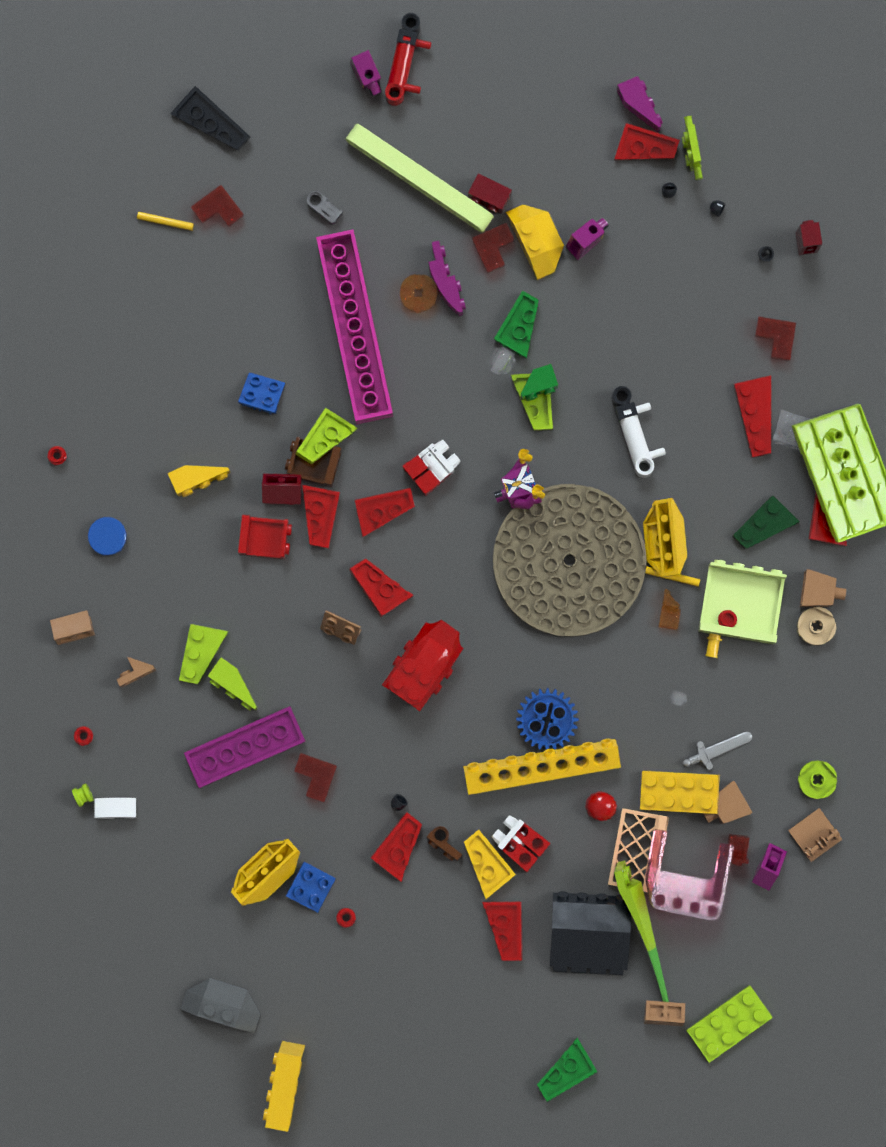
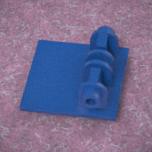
[238,372,285,415]
[286,862,336,913]

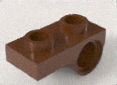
[427,826,462,861]

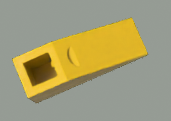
[168,465,231,497]

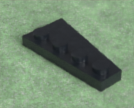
[170,86,251,151]

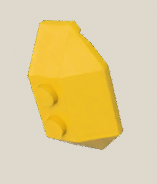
[506,205,564,280]
[643,498,687,577]
[231,839,300,906]

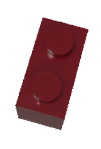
[468,173,512,214]
[795,220,822,255]
[262,474,302,505]

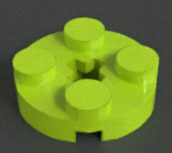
[797,761,837,799]

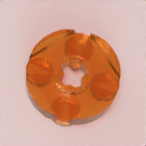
[400,274,438,313]

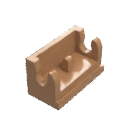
[50,610,95,645]
[644,1000,685,1026]

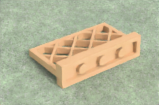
[608,808,669,894]

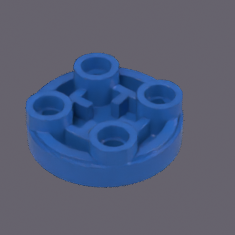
[88,517,127,556]

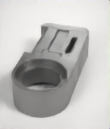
[307,191,343,225]

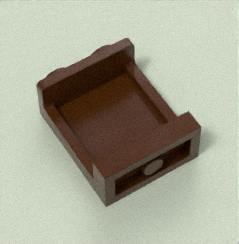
[285,437,342,487]

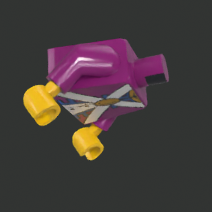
[494,449,545,509]

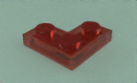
[191,185,244,227]
[472,223,514,273]
[755,317,796,361]
[294,753,337,802]

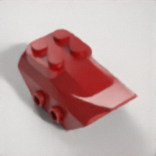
[382,620,464,712]

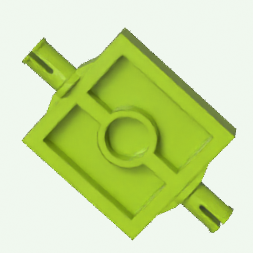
[681,116,703,180]

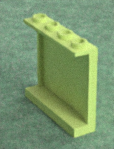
[698,560,787,645]

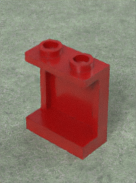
[238,515,292,559]

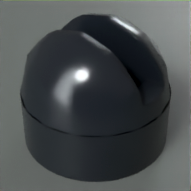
[662,182,677,198]
[710,200,726,217]
[758,246,774,262]
[391,794,408,811]

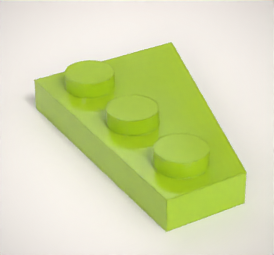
[511,373,553,431]
[179,624,228,684]

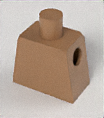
[800,569,846,608]
[703,781,753,824]

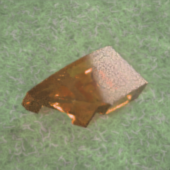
[658,589,681,630]

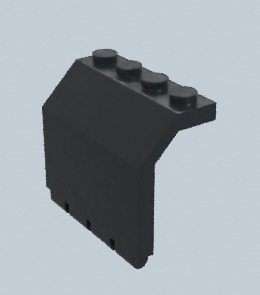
[550,891,631,976]

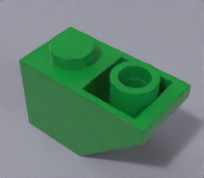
[520,364,558,401]

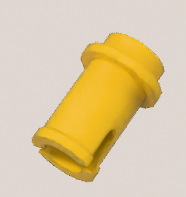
[705,633,722,658]

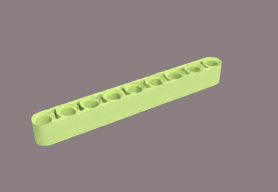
[345,124,494,233]

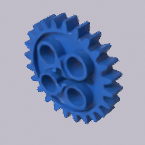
[516,688,579,750]

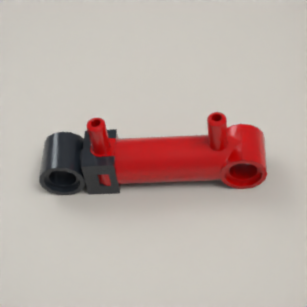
[385,13,432,106]

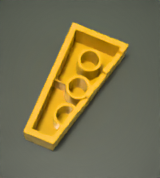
[263,1041,305,1132]

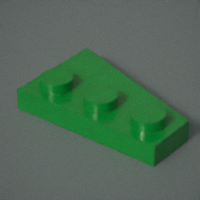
[494,290,539,359]
[537,1037,597,1102]

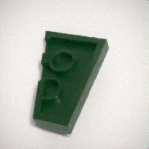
[732,495,800,549]

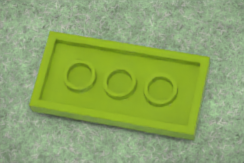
[686,985,773,1063]

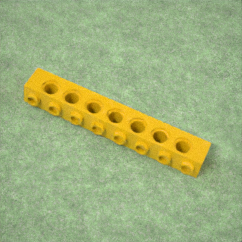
[463,738,621,795]

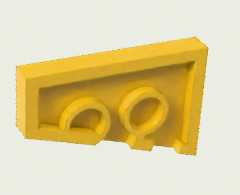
[464,830,516,899]

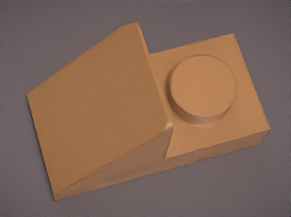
[116,657,156,687]

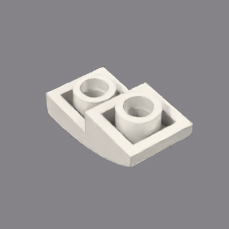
[94,798,136,819]

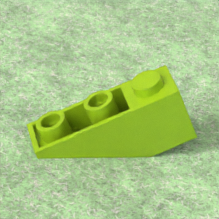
[208,657,258,710]

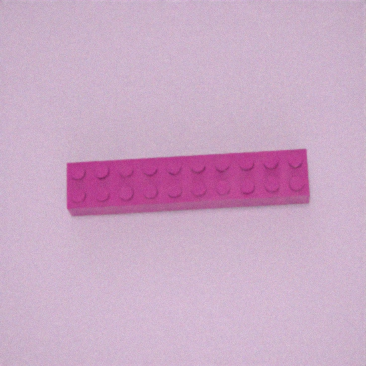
[316,229,393,425]

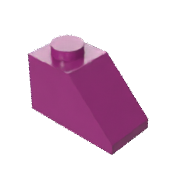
[752,843,787,891]

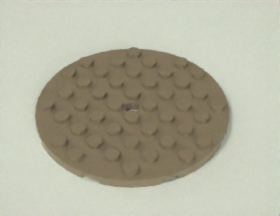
[493,484,646,637]

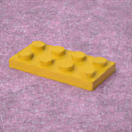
[640,771,720,814]

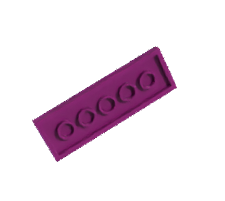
[184,706,306,788]

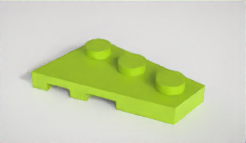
[296,408,357,464]

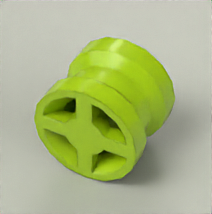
[72,783,94,807]

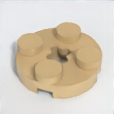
[797,607,836,646]

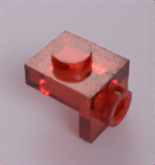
[726,834,750,866]

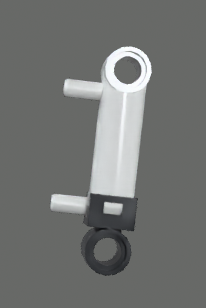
[612,386,666,478]

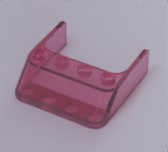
[645,829,734,920]

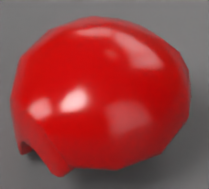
[585,791,617,821]

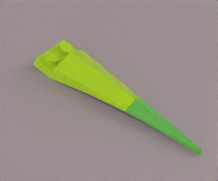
[614,861,669,1002]

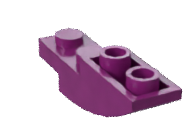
[428,241,466,316]

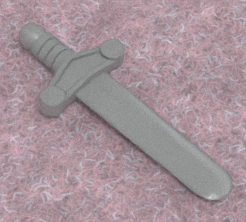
[683,732,752,770]

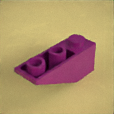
[616,76,663,132]

